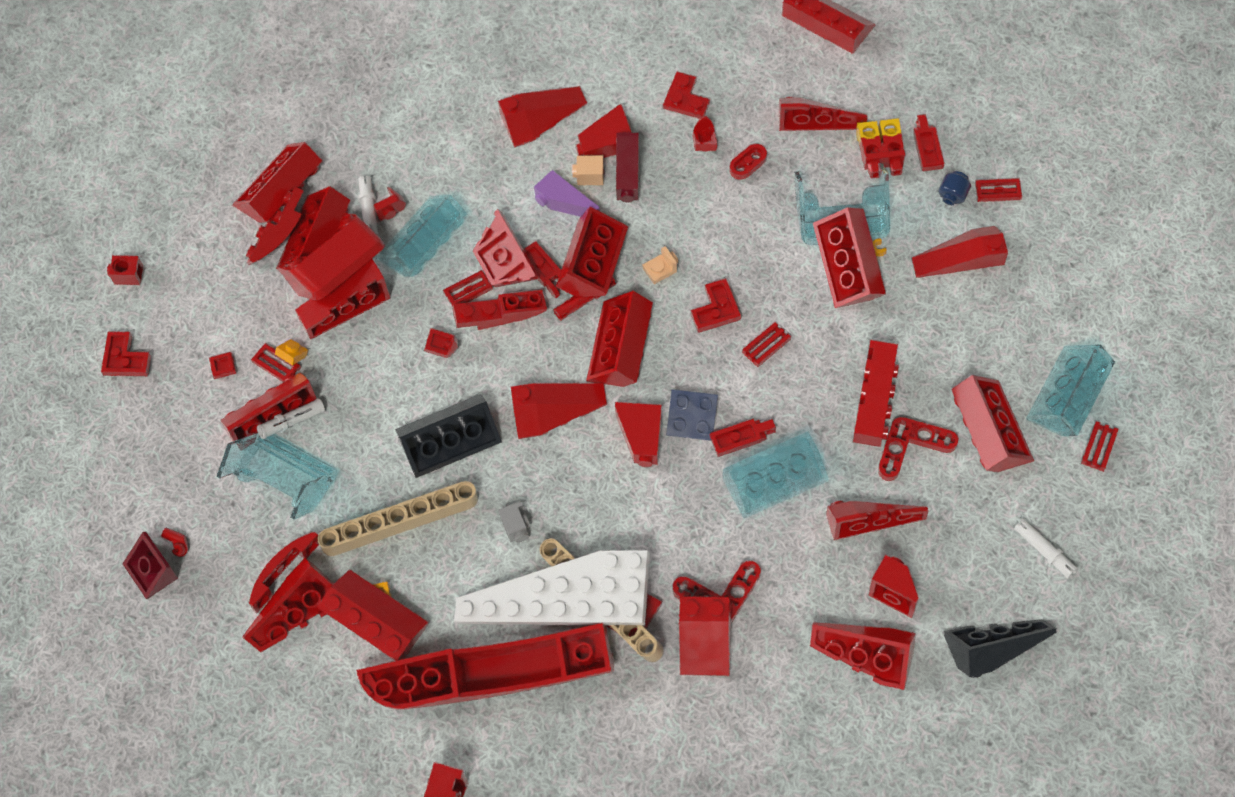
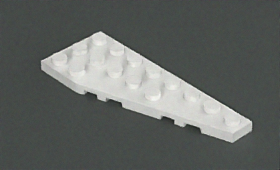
[454,550,650,625]

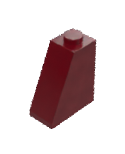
[616,133,640,203]

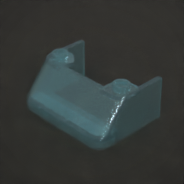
[794,163,890,245]
[216,433,337,520]

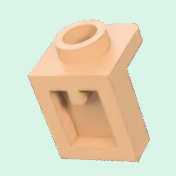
[642,246,678,284]

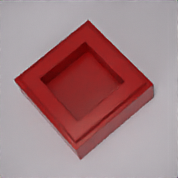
[209,352,237,380]

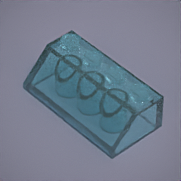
[375,195,467,277]
[1026,344,1115,436]
[722,432,829,519]

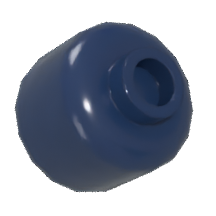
[938,171,971,206]

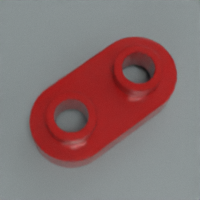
[729,144,767,180]

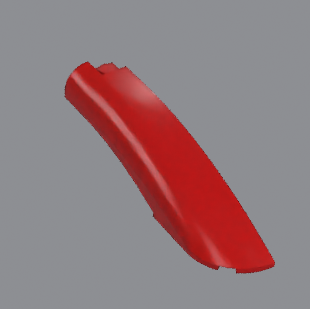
[356,623,614,710]

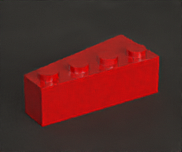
[853,340,899,447]

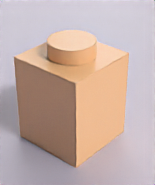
[572,156,604,185]

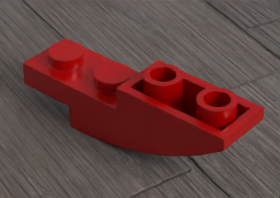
[246,187,303,265]
[452,290,547,330]

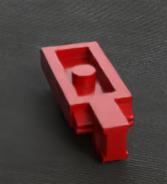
[913,114,944,172]
[709,418,776,457]

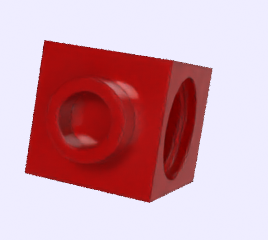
[107,255,144,285]

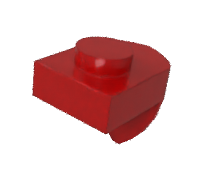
[692,115,717,152]
[373,187,406,221]
[423,328,458,358]

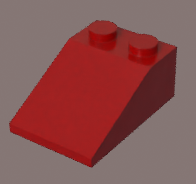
[679,596,732,676]

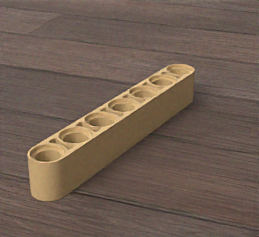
[318,481,478,556]
[539,538,664,662]

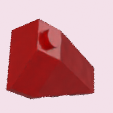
[498,86,587,147]
[779,97,867,131]
[911,226,1008,278]
[511,383,607,439]
[826,501,929,540]
[242,557,334,652]
[810,622,916,690]

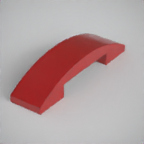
[249,532,319,613]

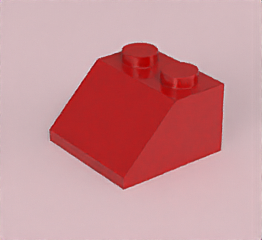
[868,555,919,618]

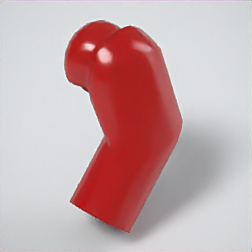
[161,527,189,557]

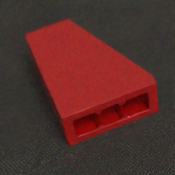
[575,104,632,158]
[615,402,662,467]

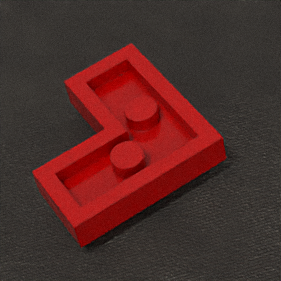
[663,71,710,119]
[690,278,741,333]
[101,331,151,376]

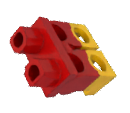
[856,118,905,179]

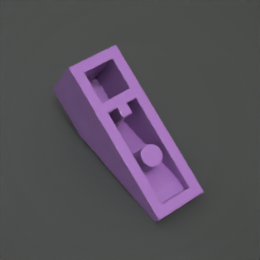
[534,170,600,217]

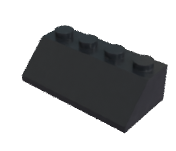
[395,394,502,478]

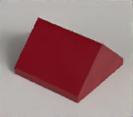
[122,532,178,599]

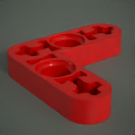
[878,417,958,481]
[672,561,761,622]

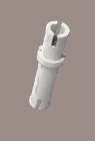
[357,176,379,236]
[257,399,325,439]
[1014,519,1079,579]

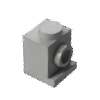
[498,501,530,543]

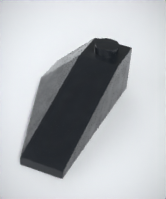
[944,619,1057,678]

